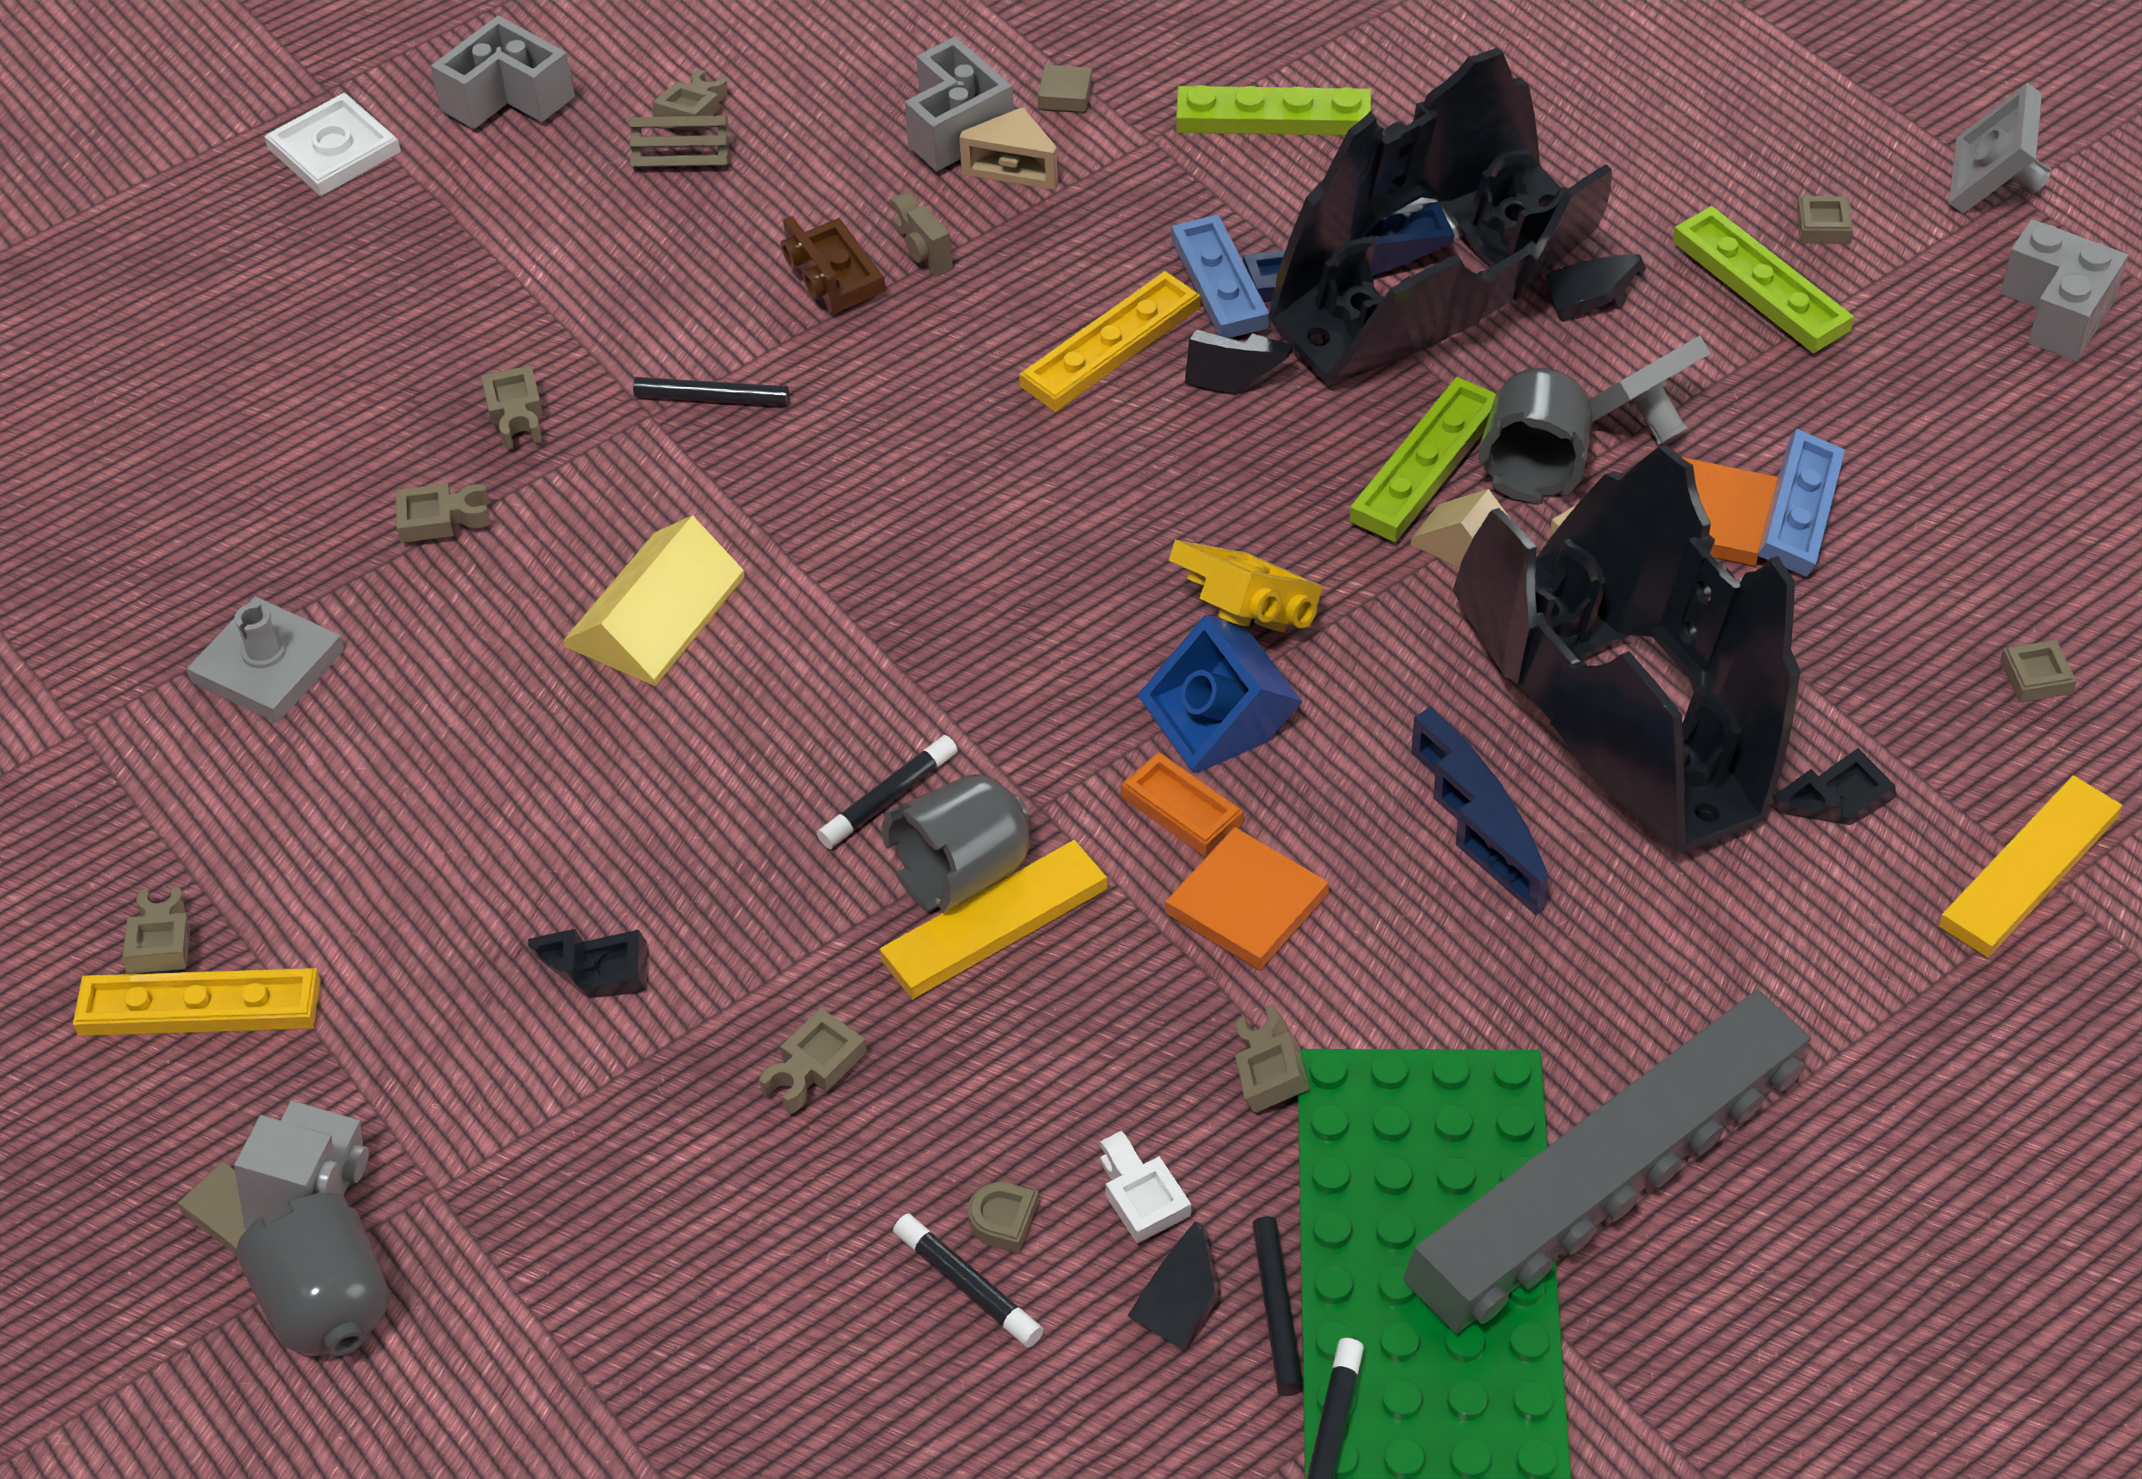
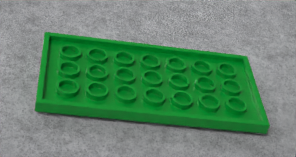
[1297,1049,1571,1479]

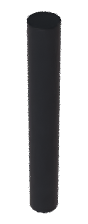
[633,377,789,407]
[1252,1216,1303,1396]

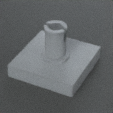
[1949,83,2051,214]
[1589,336,1711,445]
[187,596,345,723]

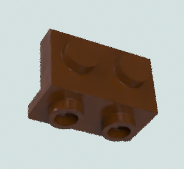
[780,216,886,314]

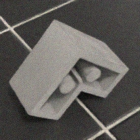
[431,15,575,129]
[904,36,1014,172]
[2001,219,2129,362]
[234,1100,369,1229]

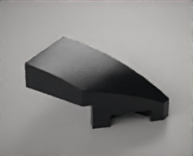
[1545,254,1646,322]
[1185,330,1293,393]
[1773,748,1896,825]
[528,929,647,998]
[1128,1221,1222,1352]

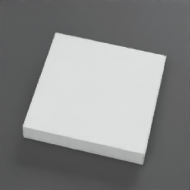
[264,93,401,196]

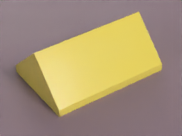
[563,515,745,686]

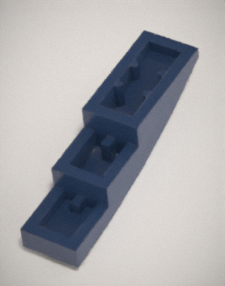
[1242,202,1455,302]
[1411,706,1548,916]

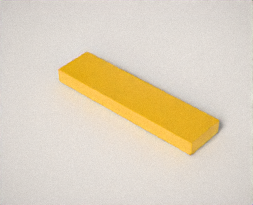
[1019,271,1201,412]
[1939,775,2123,958]
[879,840,1107,1000]
[73,968,321,1036]

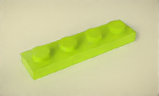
[1176,85,1371,135]
[1672,206,1854,354]
[1349,377,1496,543]

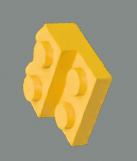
[1168,540,1324,632]

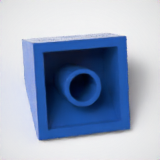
[1137,614,1303,773]

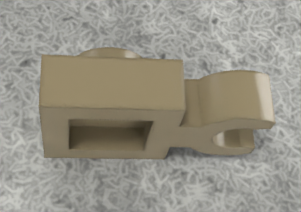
[653,69,727,131]
[890,192,953,278]
[481,365,543,449]
[395,483,490,543]
[123,886,190,974]
[1235,1004,1310,1113]
[759,1008,867,1114]

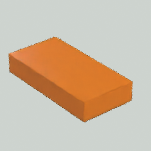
[1120,752,1244,857]

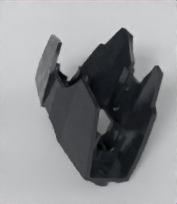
[1268,47,1612,385]
[1453,445,1801,853]

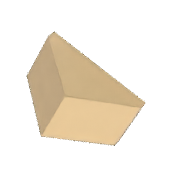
[959,107,1058,190]
[1411,489,1511,567]

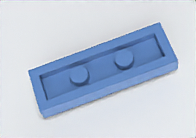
[1171,214,1269,338]
[1757,429,1845,577]

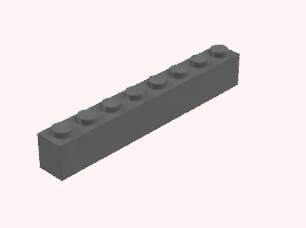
[1403,989,1812,1334]

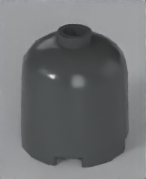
[1478,368,1593,503]
[882,774,1029,913]
[235,1193,389,1356]

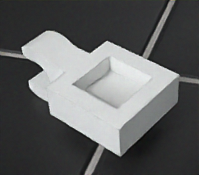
[1100,1131,1191,1243]

